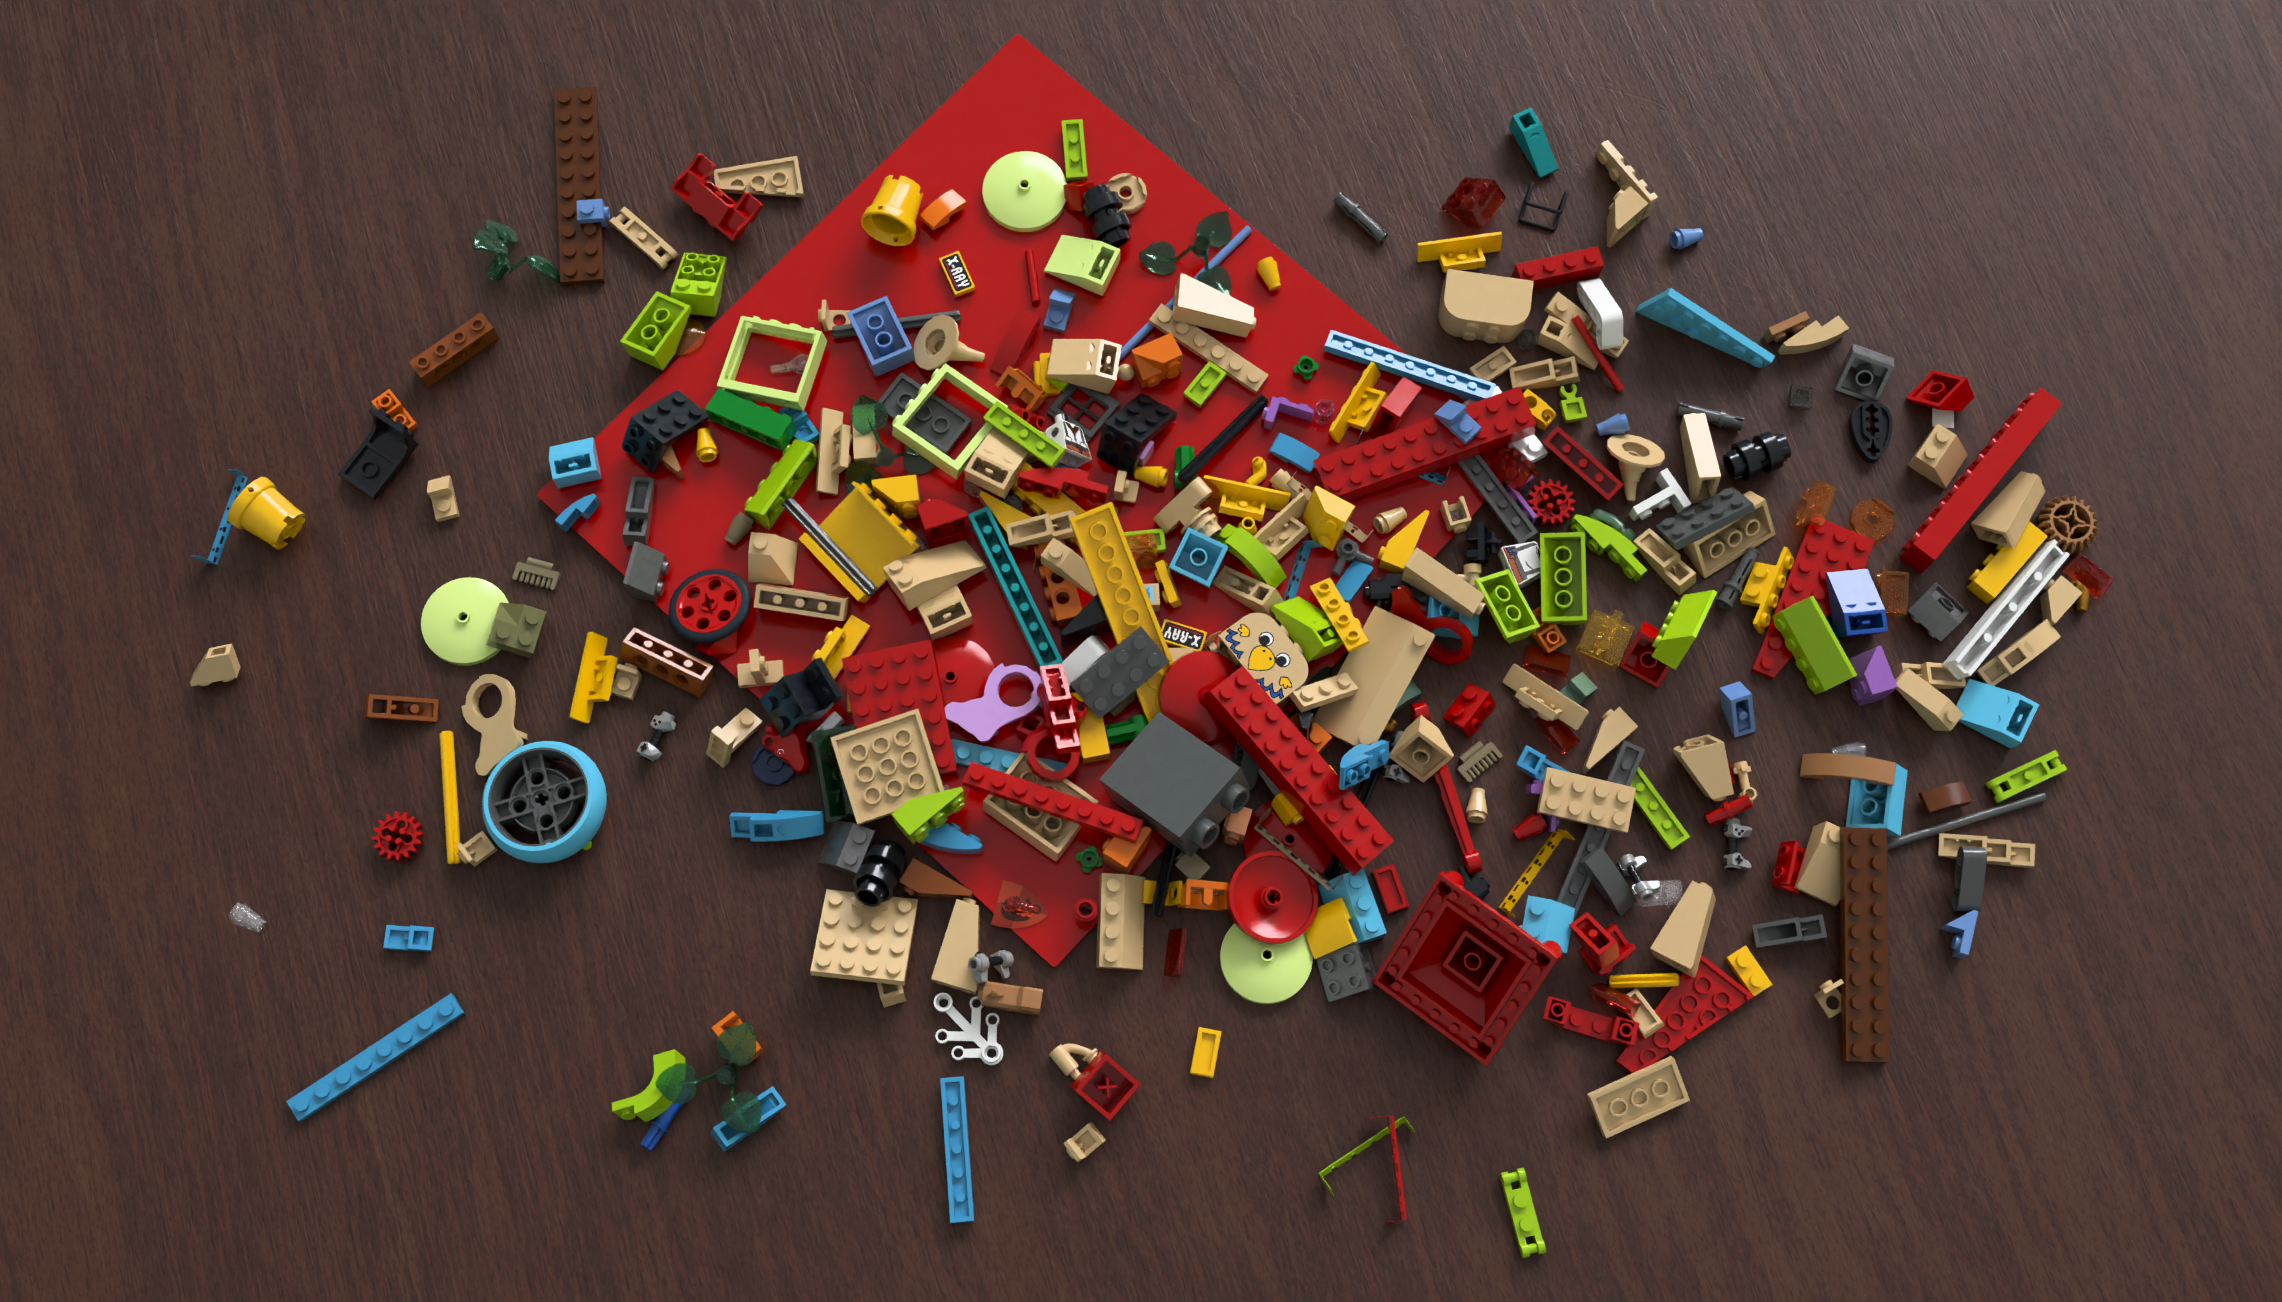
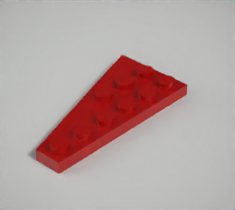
[1615,955,1754,1074]

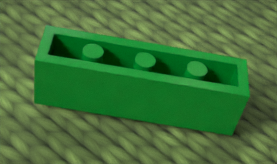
[705,388,797,452]

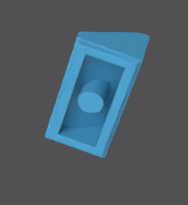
[1335,560,1374,604]

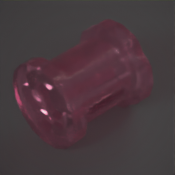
[1313,399,1335,425]

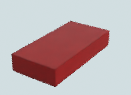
[1371,864,1409,915]

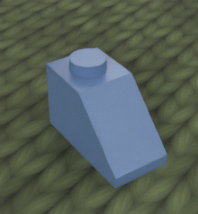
[1719,681,1756,738]

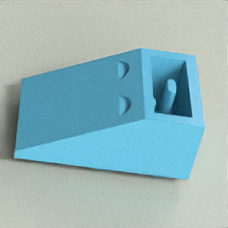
[1956,679,2039,749]

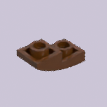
[1918,781,1973,814]

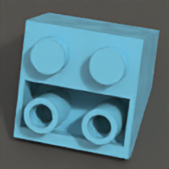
[549,437,602,489]

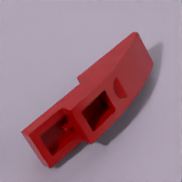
[1016,467,1109,504]

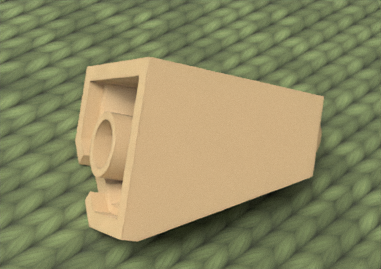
[1673,734,1734,801]

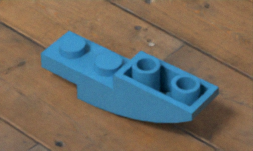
[1339,740,1390,790]
[729,810,825,842]
[920,822,983,854]

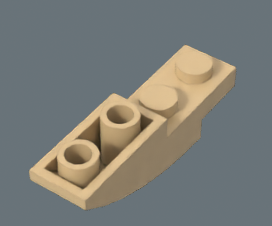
[1544,292,1629,358]
[1975,619,2061,686]

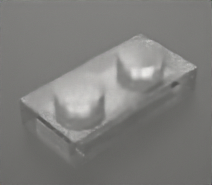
[1635,880,1683,906]

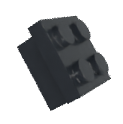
[760,658,843,738]

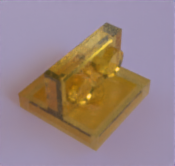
[1576,609,1635,668]

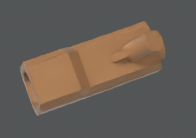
[977,981,1043,1016]

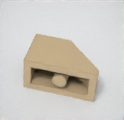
[2040,575,2082,626]

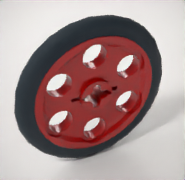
[668,569,751,643]

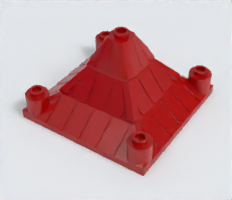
[1372,871,1562,1066]

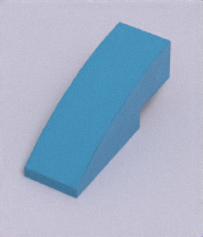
[711,1086,786,1152]

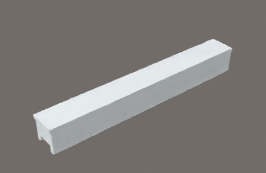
[1942,539,2070,680]

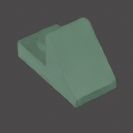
[1560,672,1598,705]

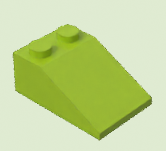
[620,291,692,370]

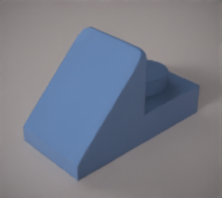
[1043,289,1076,333]
[1434,400,1482,445]
[1940,910,1978,959]

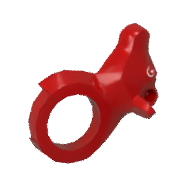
[1390,585,1473,664]
[762,672,832,774]
[1020,682,1088,783]

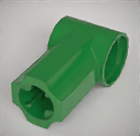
[1174,446,1197,490]
[1105,714,1148,746]

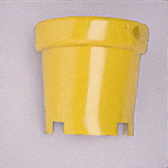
[861,175,924,246]
[227,477,305,549]

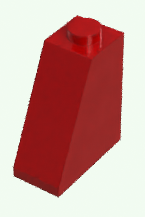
[1367,377,1422,438]

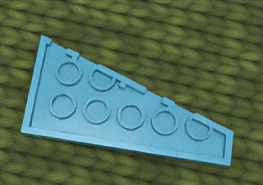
[1636,288,1775,368]

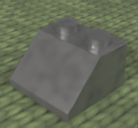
[1835,343,1894,402]
[623,541,670,602]
[1908,582,1969,641]
[817,820,877,877]

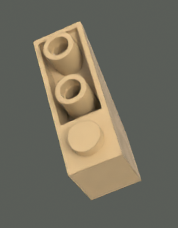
[1536,315,1604,371]

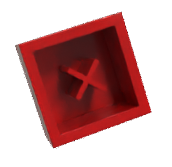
[1071,1050,1141,1121]

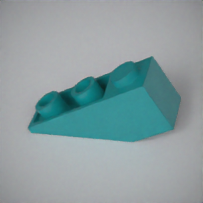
[1509,107,1558,178]

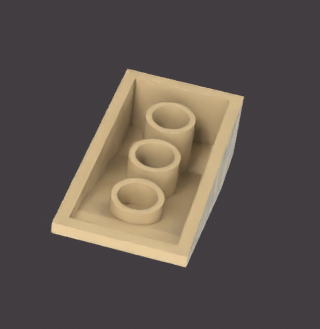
[882,540,987,611]

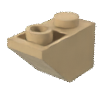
[190,644,240,687]

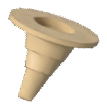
[913,315,985,371]
[1607,434,1665,501]

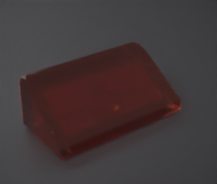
[2063,552,2114,598]
[1522,645,1571,677]
[1533,716,1580,755]
[1164,928,1187,978]
[1589,983,1641,1017]

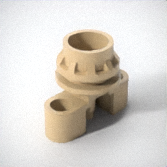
[1153,477,1222,539]

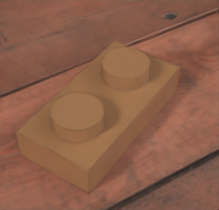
[1763,311,1810,344]

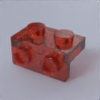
[1488,446,1540,492]

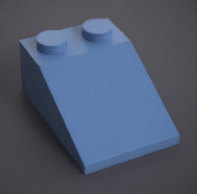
[847,296,915,377]

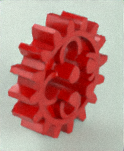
[1527,479,1575,527]
[372,811,425,862]

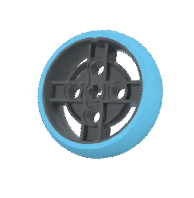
[482,741,607,863]

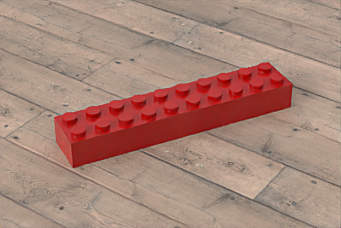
[1313,386,1537,502]
[1899,388,2062,574]
[1203,666,1394,876]

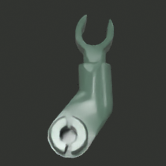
[1589,508,1635,541]

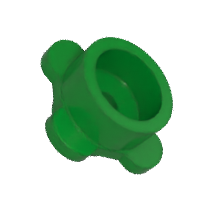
[1293,355,1319,380]
[1076,846,1103,873]

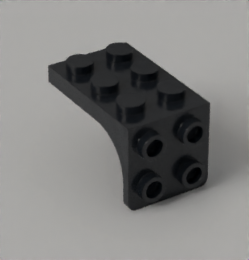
[622,390,709,473]
[1097,393,1177,476]
[338,408,419,500]

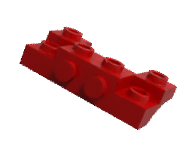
[670,153,764,241]

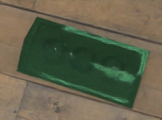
[811,724,857,823]

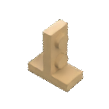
[737,649,784,688]
[706,708,763,768]

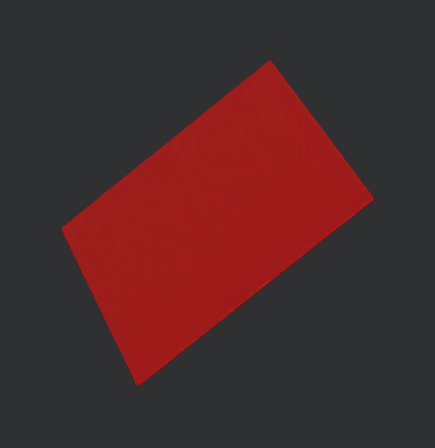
[537,34,1523,967]

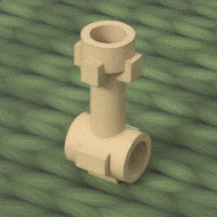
[1732,761,1757,803]

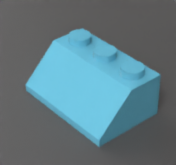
[1846,762,1908,836]
[1317,868,1387,949]

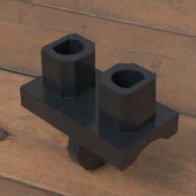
[1466,521,1503,567]

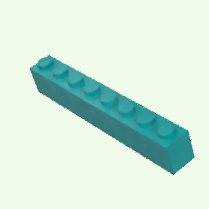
[968,506,1063,670]

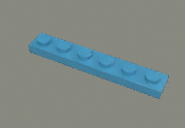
[940,1076,974,1223]

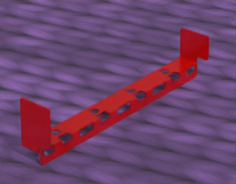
[1366,1116,1407,1222]

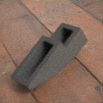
[622,477,655,546]
[1579,847,1637,917]
[1752,914,1828,948]

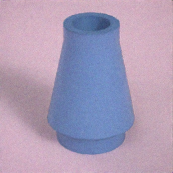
[1669,228,1703,250]
[1596,413,1630,437]

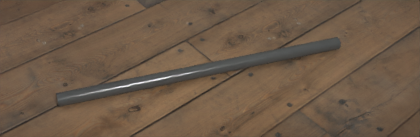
[1887,792,2047,850]

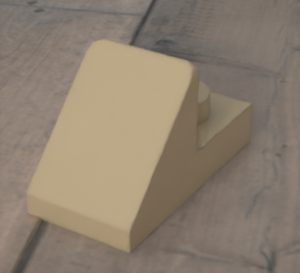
[427,475,460,522]

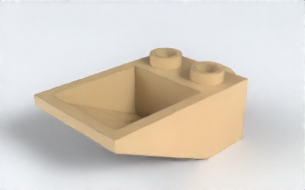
[1046,339,1134,394]

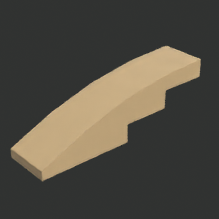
[1938,833,2035,868]

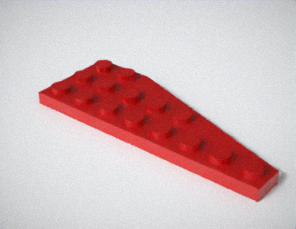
[1751,515,1875,680]

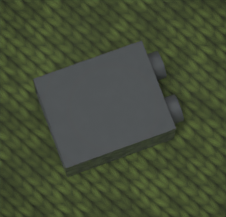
[1099,712,1250,857]

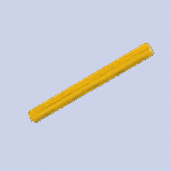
[440,731,462,864]

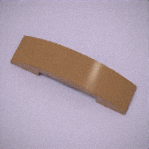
[1800,753,1896,786]

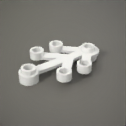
[934,993,1003,1065]

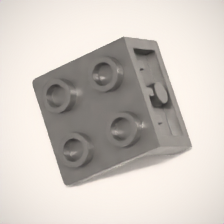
[1316,944,1380,1002]

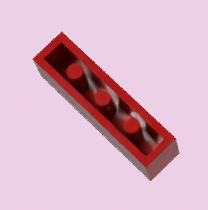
[1512,246,1604,291]
[1543,426,1624,501]

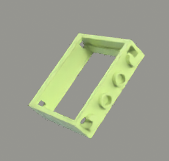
[717,316,827,411]
[892,363,1008,480]

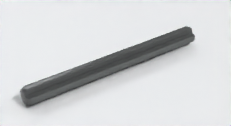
[832,310,961,339]
[782,497,878,597]

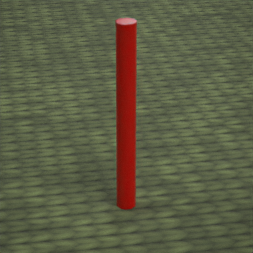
[1571,315,1625,392]

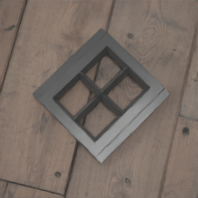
[1047,383,1120,443]

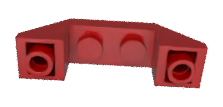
[1542,996,1639,1046]

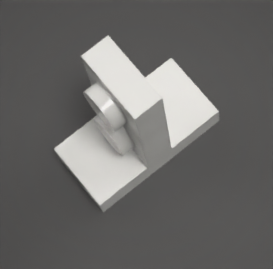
[1628,468,1691,521]

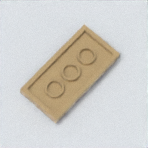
[1537,767,1636,833]
[1587,1056,1690,1139]

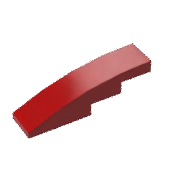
[1040,664,1080,754]

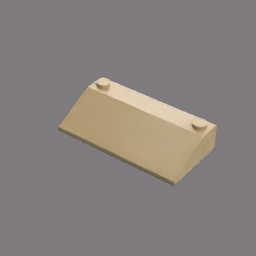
[1313,606,1435,747]

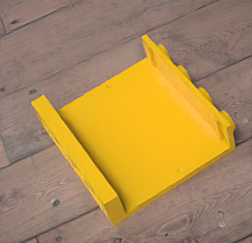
[799,481,920,603]

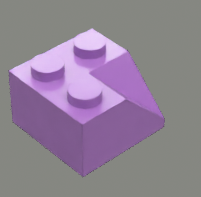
[1849,646,1898,706]

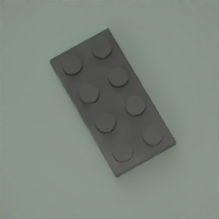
[875,372,972,455]
[1655,486,1755,550]
[1070,626,1170,719]

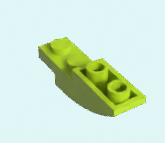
[1570,514,1647,582]

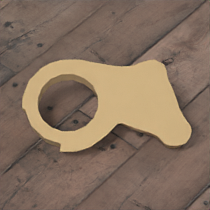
[461,674,528,776]

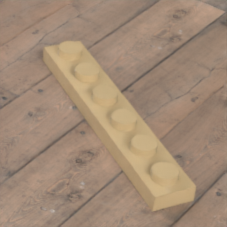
[1149,303,1269,394]

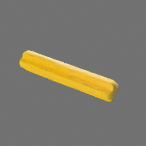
[1609,973,1679,989]

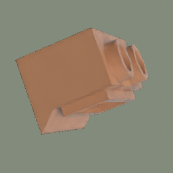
[1222,807,1253,846]

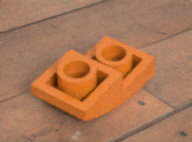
[919,189,967,230]
[371,389,419,432]
[1531,606,1567,654]

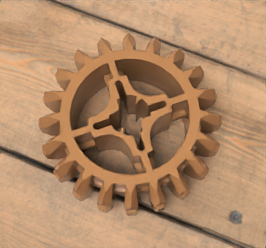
[2037,495,2099,554]

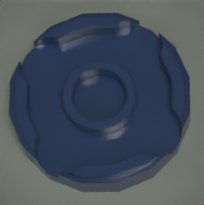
[752,744,795,786]

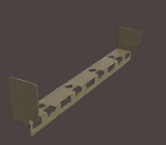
[1254,807,1343,891]

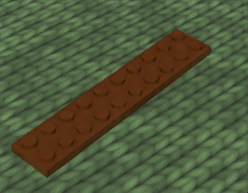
[554,87,605,286]
[1840,827,1890,1062]

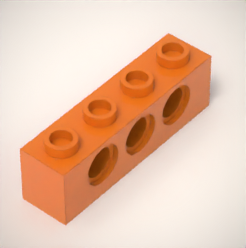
[1033,540,1082,627]

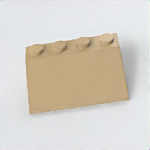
[982,753,1099,862]

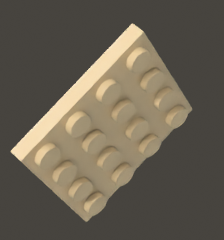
[831,709,945,825]
[810,889,918,986]

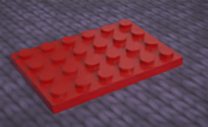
[842,639,958,775]

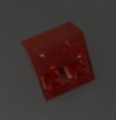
[1441,177,1506,229]

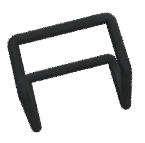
[1518,181,1568,232]

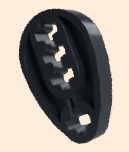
[1849,401,1893,463]

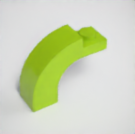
[1213,523,1287,588]
[612,1049,686,1122]

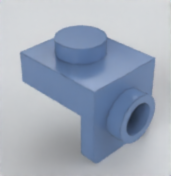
[577,199,610,227]

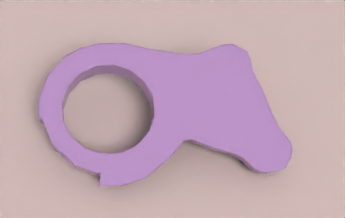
[944,663,1041,743]

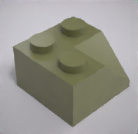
[486,602,546,658]

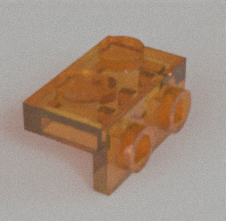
[1794,479,1836,529]
[1125,533,1158,569]
[1876,566,1909,616]

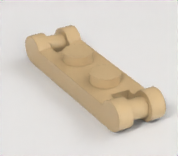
[609,207,678,270]

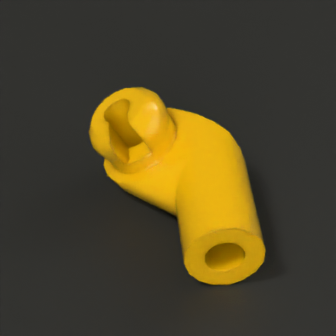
[1245,456,1267,486]

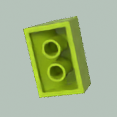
[1474,569,1540,644]

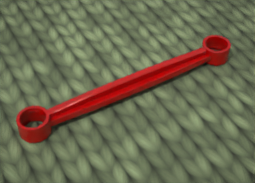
[1410,701,1483,875]

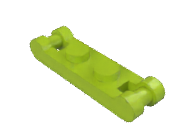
[1985,750,2067,803]
[1500,1168,1546,1258]

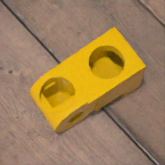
[1523,388,1556,430]

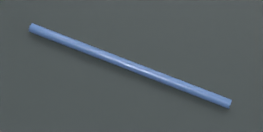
[1119,225,1252,361]

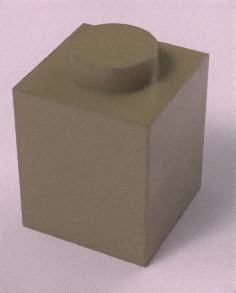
[1174,851,1211,880]

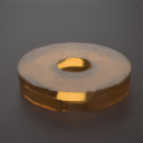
[1850,498,1895,541]

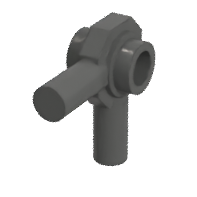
[1331,538,1374,576]

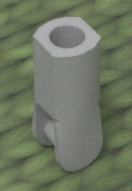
[806,711,845,751]

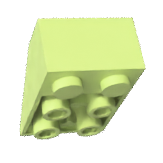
[1044,235,1121,296]

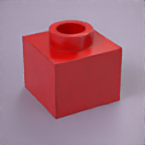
[1016,713,1045,740]

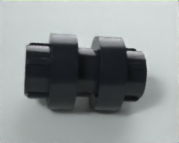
[1082,184,1132,248]
[1723,431,1791,481]
[853,840,907,907]

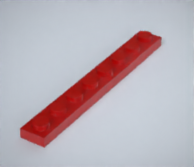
[962,762,1144,844]

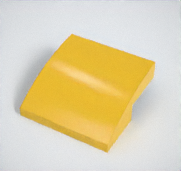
[1305,897,1357,959]

